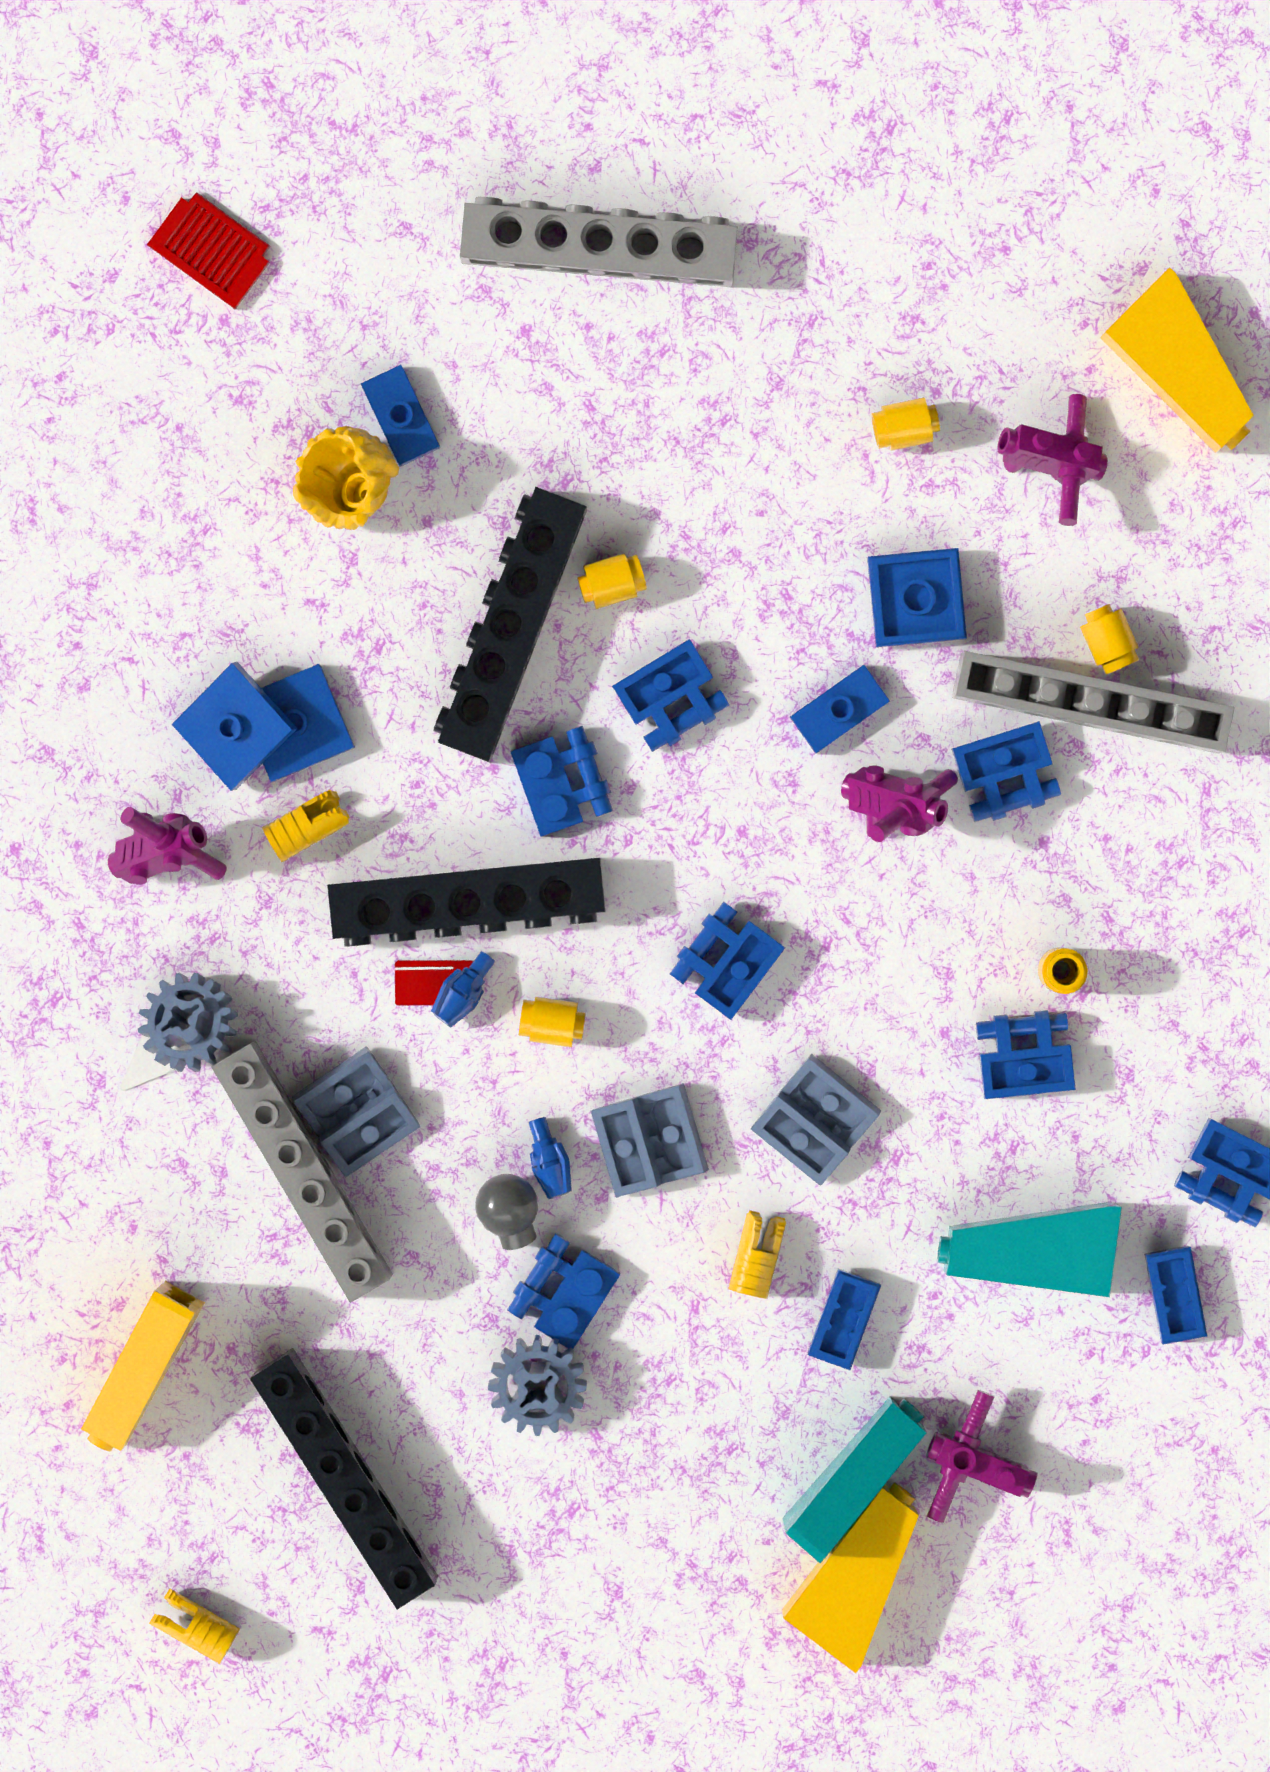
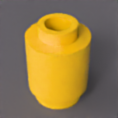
[871,397,940,451]
[577,553,647,609]
[1080,604,1139,675]
[1038,947,1088,994]
[518,997,586,1048]

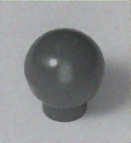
[475,1174,538,1250]

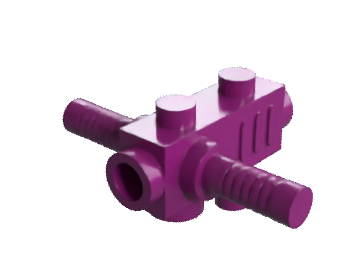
[997,394,1108,526]
[841,765,958,842]
[108,807,227,885]
[926,1390,1038,1523]

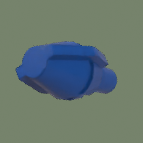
[431,951,495,1028]
[528,1117,572,1199]

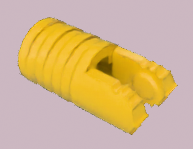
[262,790,350,862]
[728,1210,786,1299]
[149,1589,240,1664]

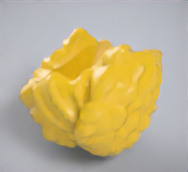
[293,426,399,530]

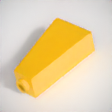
[1100,267,1254,453]
[81,1281,205,1452]
[782,1482,919,1673]

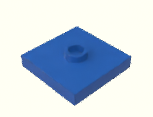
[867,548,967,648]
[171,662,297,791]
[262,664,355,782]

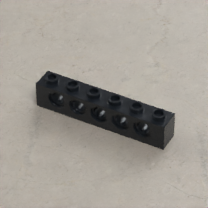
[433,486,587,763]
[327,858,606,947]
[250,1348,438,1610]

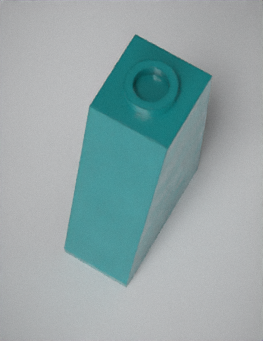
[937,1202,1122,1298]
[782,1397,927,1563]

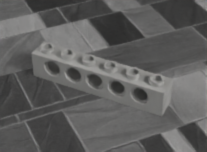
[460,197,738,287]
[952,651,1235,753]
[211,1041,393,1303]

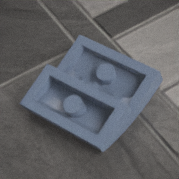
[292,1046,420,1178]
[751,1053,881,1186]
[591,1083,709,1198]

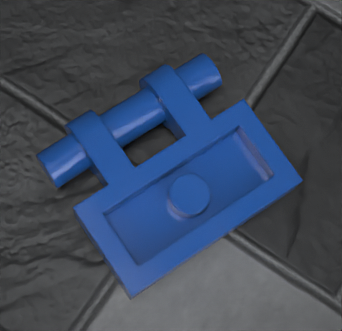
[612,639,729,752]
[951,721,1061,822]
[510,726,613,837]
[669,901,785,1020]
[976,1010,1076,1099]
[1174,1118,1270,1227]
[507,1233,620,1349]

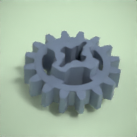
[138,973,238,1072]
[488,1335,587,1436]

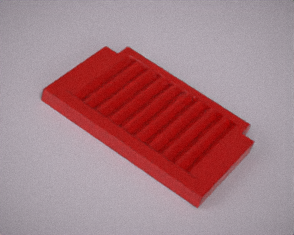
[147,192,270,310]

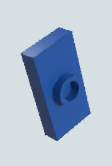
[360,364,441,467]
[790,665,890,754]
[1144,1246,1207,1345]
[807,1268,881,1370]

